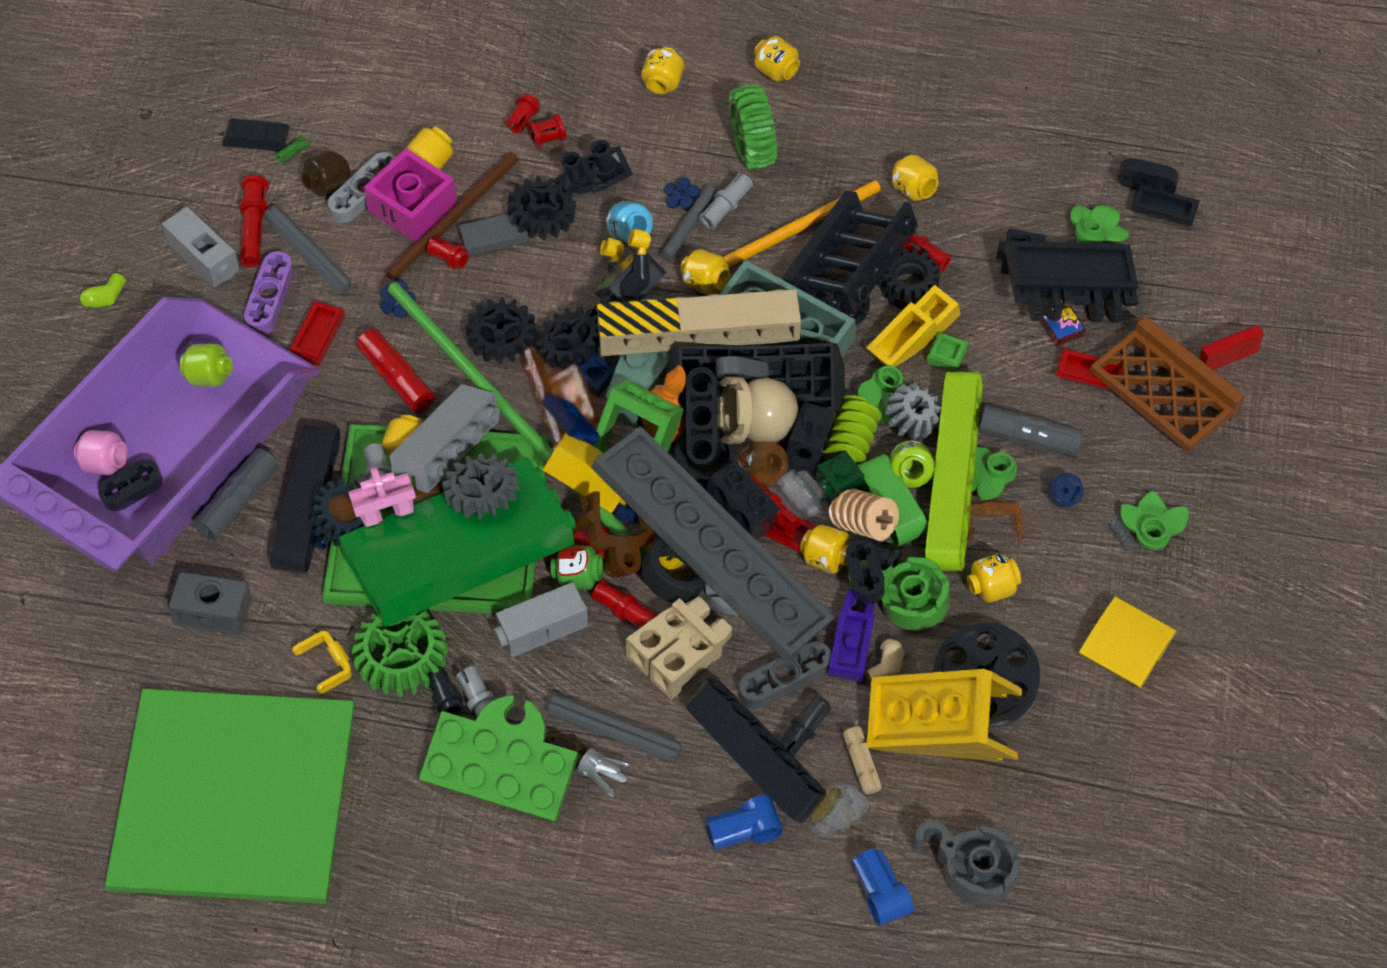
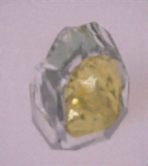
[808,781,870,837]

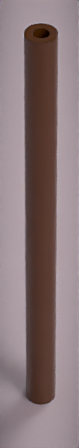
[385,152,519,281]

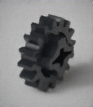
[506,176,576,240]
[465,297,537,364]
[536,307,601,371]

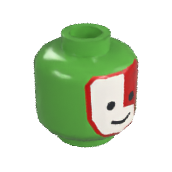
[551,545,603,590]

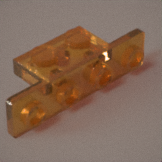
[524,347,600,450]

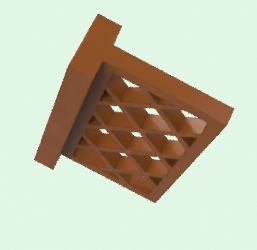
[1089,316,1245,453]

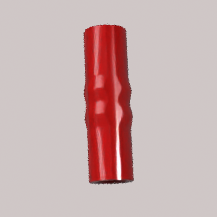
[356,329,435,414]

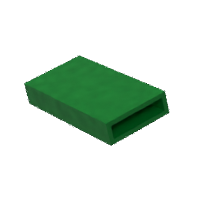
[339,457,576,627]

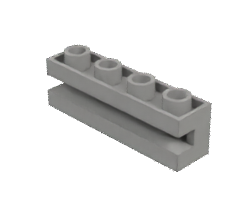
[390,384,500,493]

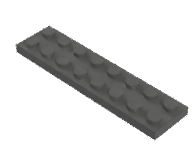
[591,426,835,662]

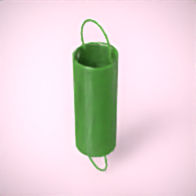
[270,134,314,166]

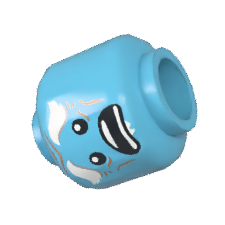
[606,201,653,243]

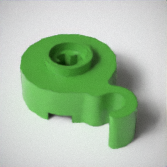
[848,557,951,631]

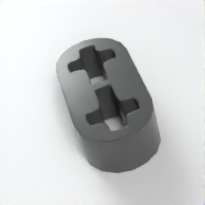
[716,356,769,383]

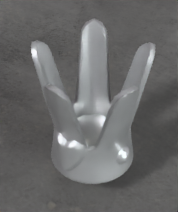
[578,748,631,797]

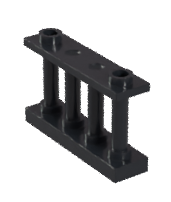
[782,190,918,315]

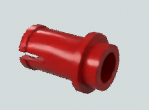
[505,94,540,134]
[426,236,469,269]

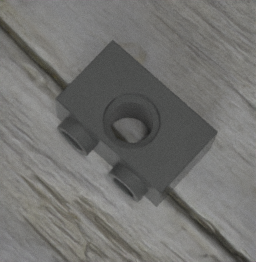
[168,572,252,635]

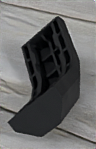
[666,343,845,414]

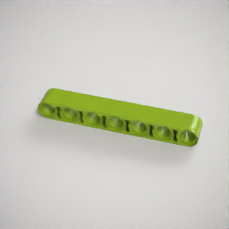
[925,371,983,571]

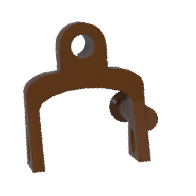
[572,491,655,578]

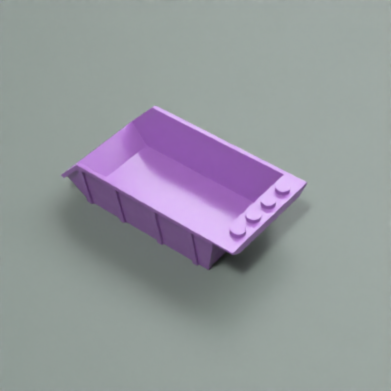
[0,297,321,571]

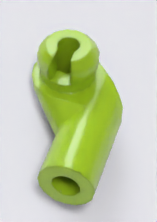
[80,273,126,308]

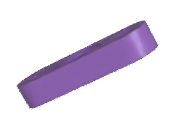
[244,251,294,335]

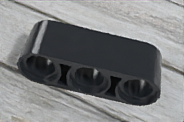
[686,367,721,469]

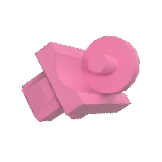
[348,466,416,527]

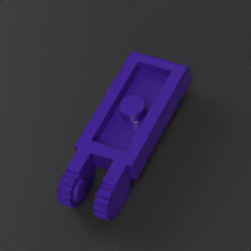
[828,589,875,682]

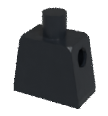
[782,402,836,484]

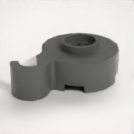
[913,820,1021,905]

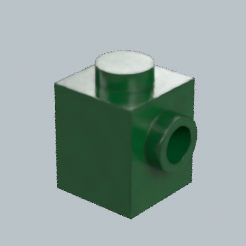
[815,451,865,506]

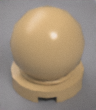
[719,376,799,444]

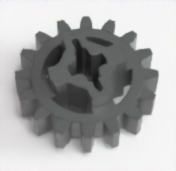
[442,453,519,519]

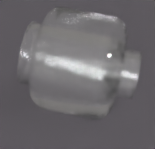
[774,469,824,520]

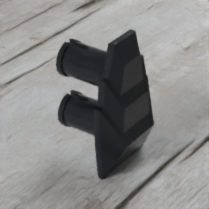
[553,140,633,195]

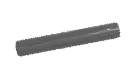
[264,205,352,294]
[548,694,681,762]

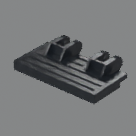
[1005,241,1139,323]

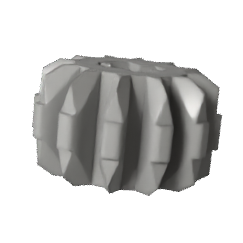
[884,382,941,440]

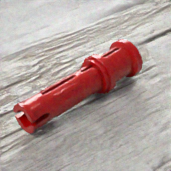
[239,175,270,268]

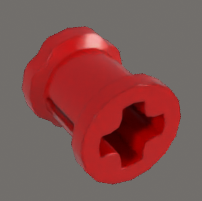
[528,114,567,149]

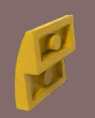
[1079,597,1177,689]

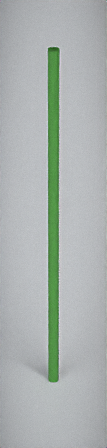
[387,282,687,603]

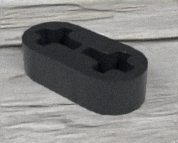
[1117,158,1179,193]
[98,460,163,511]
[846,540,885,604]

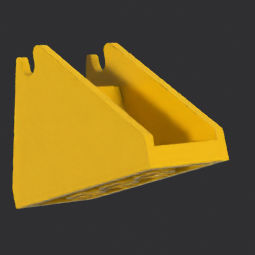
[867,669,1022,761]

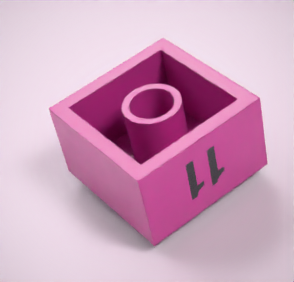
[364,148,457,242]

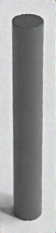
[661,185,716,261]

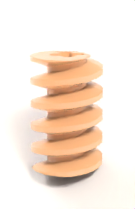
[829,488,899,541]

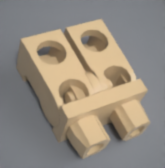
[626,596,732,700]

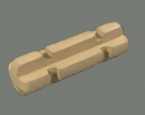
[843,726,882,795]

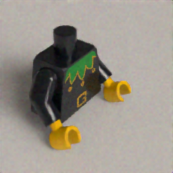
[592,229,667,315]

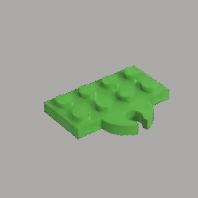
[419,696,579,823]

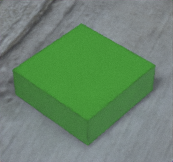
[926,332,969,372]

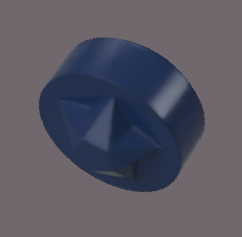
[1048,473,1083,508]

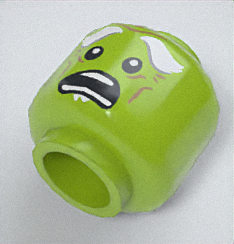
[889,440,935,488]

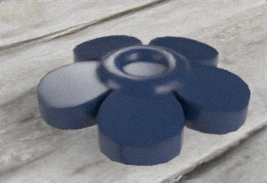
[664,177,700,210]
[380,280,416,318]

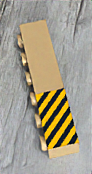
[597,289,801,356]

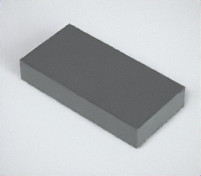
[459,214,529,256]

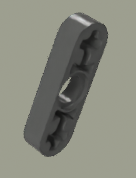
[739,642,832,709]

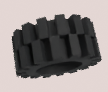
[880,248,940,309]

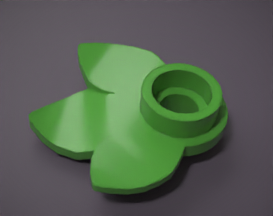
[1070,205,1130,244]
[857,365,909,426]
[972,447,1017,500]
[1120,491,1189,550]

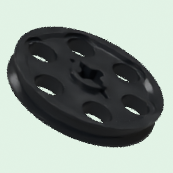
[933,623,1040,728]

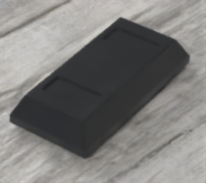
[222,118,290,151]
[1131,184,1200,227]

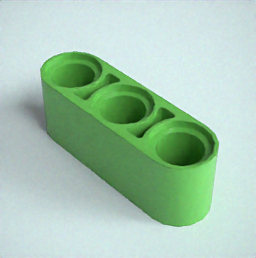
[857,454,928,547]

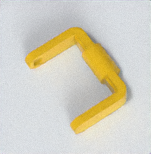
[292,631,352,694]

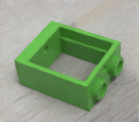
[591,379,684,453]

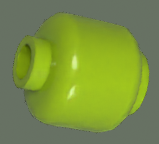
[180,344,233,387]

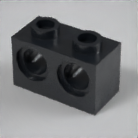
[705,461,780,540]

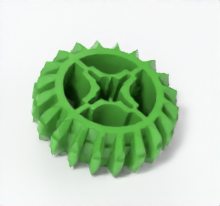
[728,84,778,170]
[352,611,448,698]

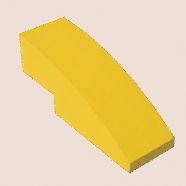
[866,285,961,367]

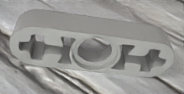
[328,152,396,223]

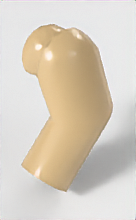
[865,639,904,685]

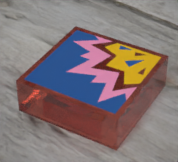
[1041,306,1086,347]

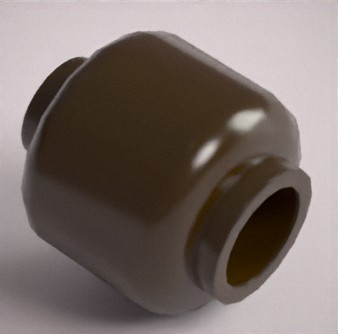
[301,151,350,196]

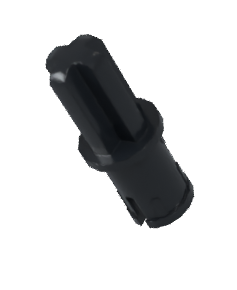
[779,696,831,756]

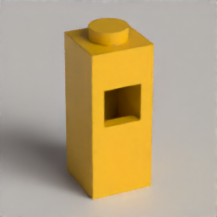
[543,431,626,513]

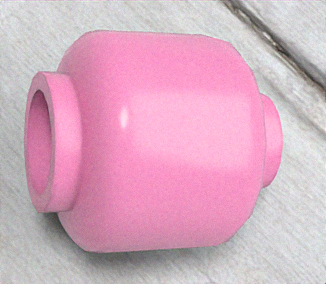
[73,430,128,476]

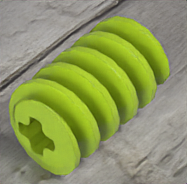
[823,395,881,465]

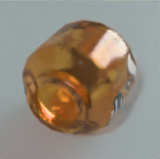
[739,441,788,485]

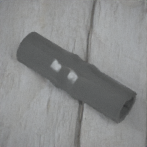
[979,405,1084,458]
[193,448,278,541]

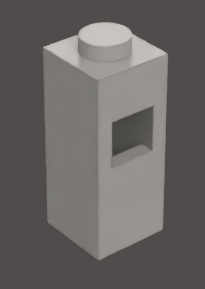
[162,207,239,288]
[493,582,588,658]

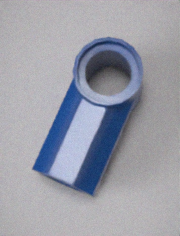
[705,795,784,851]
[852,848,914,927]

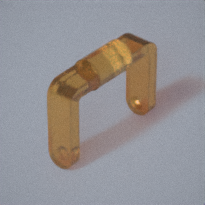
[967,502,1024,542]

